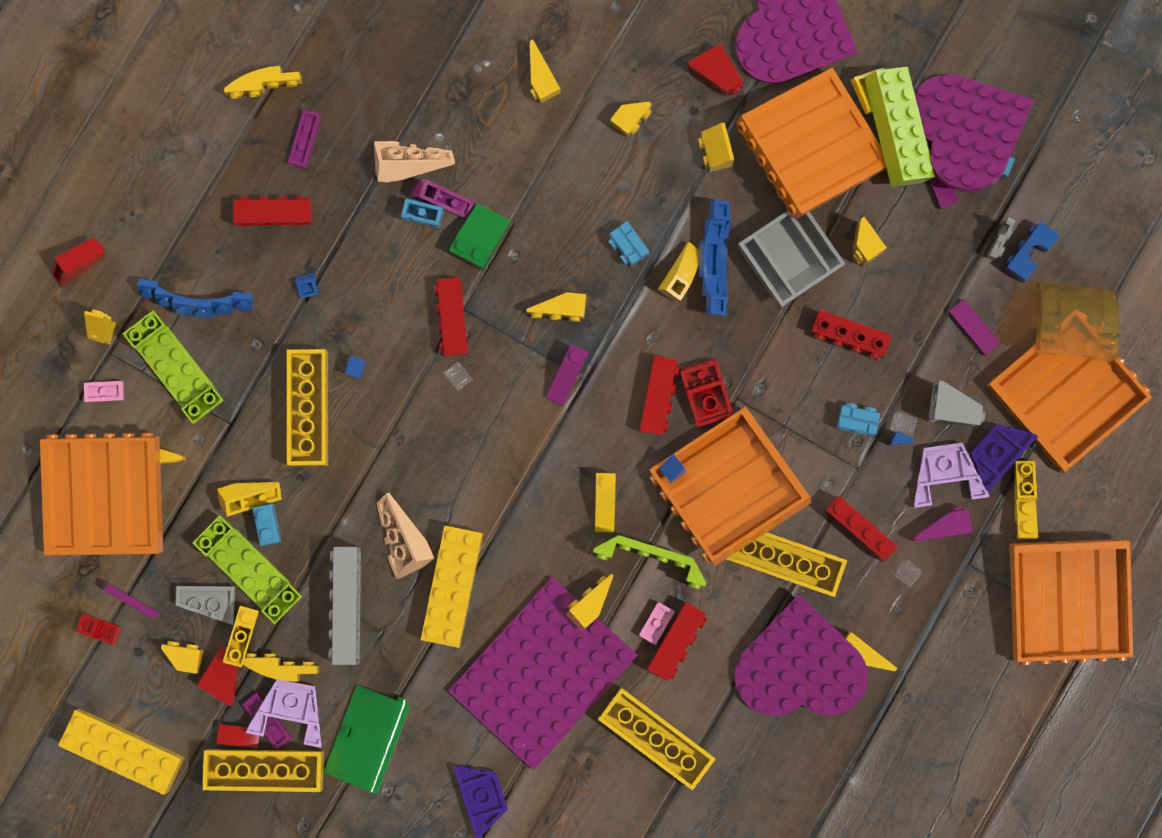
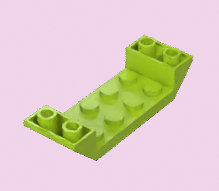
[123,310,224,424]
[193,515,302,624]
[593,535,706,589]

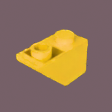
[610,102,652,137]
[161,641,203,673]

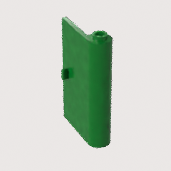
[324,685,411,794]

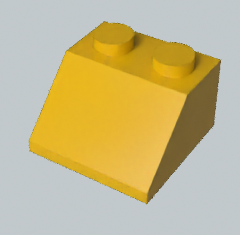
[698,122,734,172]
[852,217,886,266]

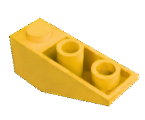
[658,242,699,301]
[527,292,586,322]
[84,309,116,345]
[566,574,613,632]
[223,606,259,668]

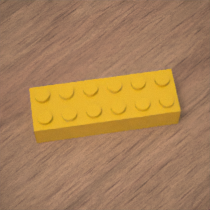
[287,349,328,467]
[421,526,483,648]
[726,533,847,597]
[598,687,715,791]
[58,709,185,795]
[203,749,324,792]

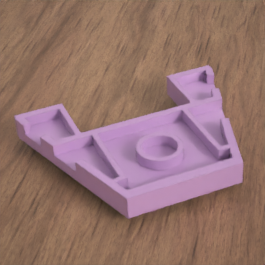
[914,443,989,508]
[246,679,321,748]

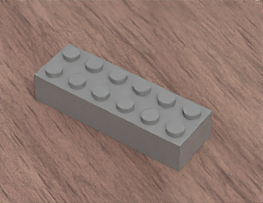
[329,547,361,665]

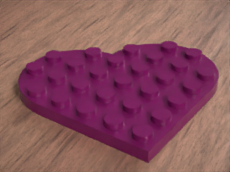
[735,0,858,84]
[914,74,1034,192]
[735,594,868,716]

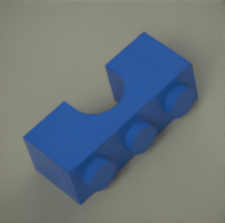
[1004,221,1060,283]

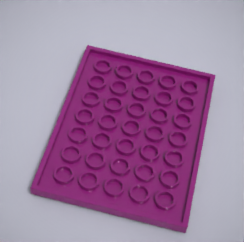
[448,577,638,770]

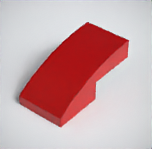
[76,613,122,645]
[216,724,259,748]

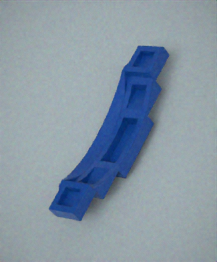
[698,200,731,316]
[137,279,254,319]

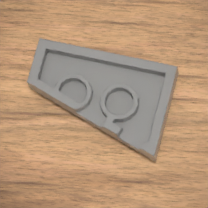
[176,586,235,625]

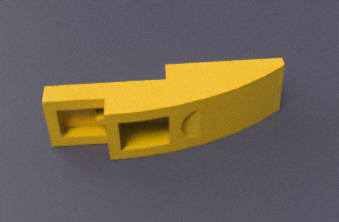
[224,66,302,99]
[1014,461,1038,540]
[243,653,319,682]

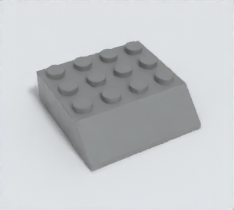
[737,211,845,307]

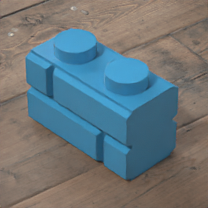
[401,199,444,229]
[608,221,650,267]
[836,403,880,437]
[252,504,282,546]

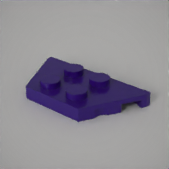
[971,424,1038,491]
[453,766,508,838]

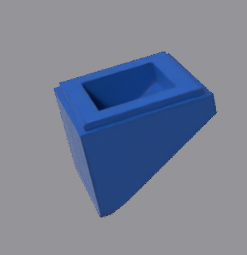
[295,273,319,299]
[344,356,365,379]
[889,431,915,446]
[659,454,686,483]

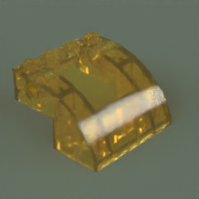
[1033,282,1120,361]

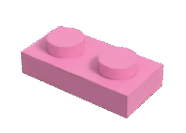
[84,381,124,403]
[639,602,675,645]

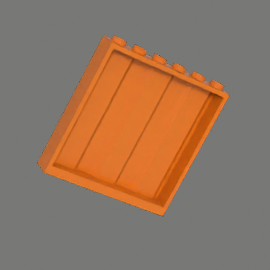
[735,67,887,220]
[986,310,1152,473]
[649,407,812,567]
[40,433,163,555]
[1010,539,1133,665]

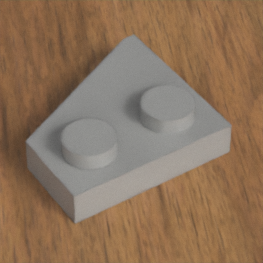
[987,217,1015,261]

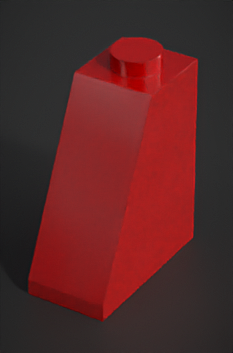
[687,44,743,96]
[50,238,105,287]
[197,645,240,706]

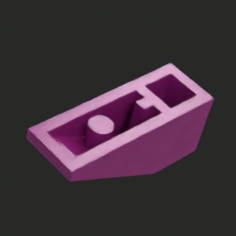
[410,179,474,219]
[546,344,589,406]
[912,507,973,541]

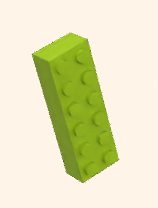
[864,67,935,187]

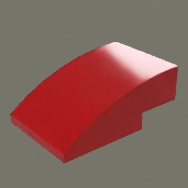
[679,358,733,427]

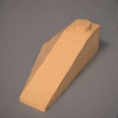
[374,141,455,183]
[377,493,434,579]

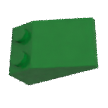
[449,204,511,271]

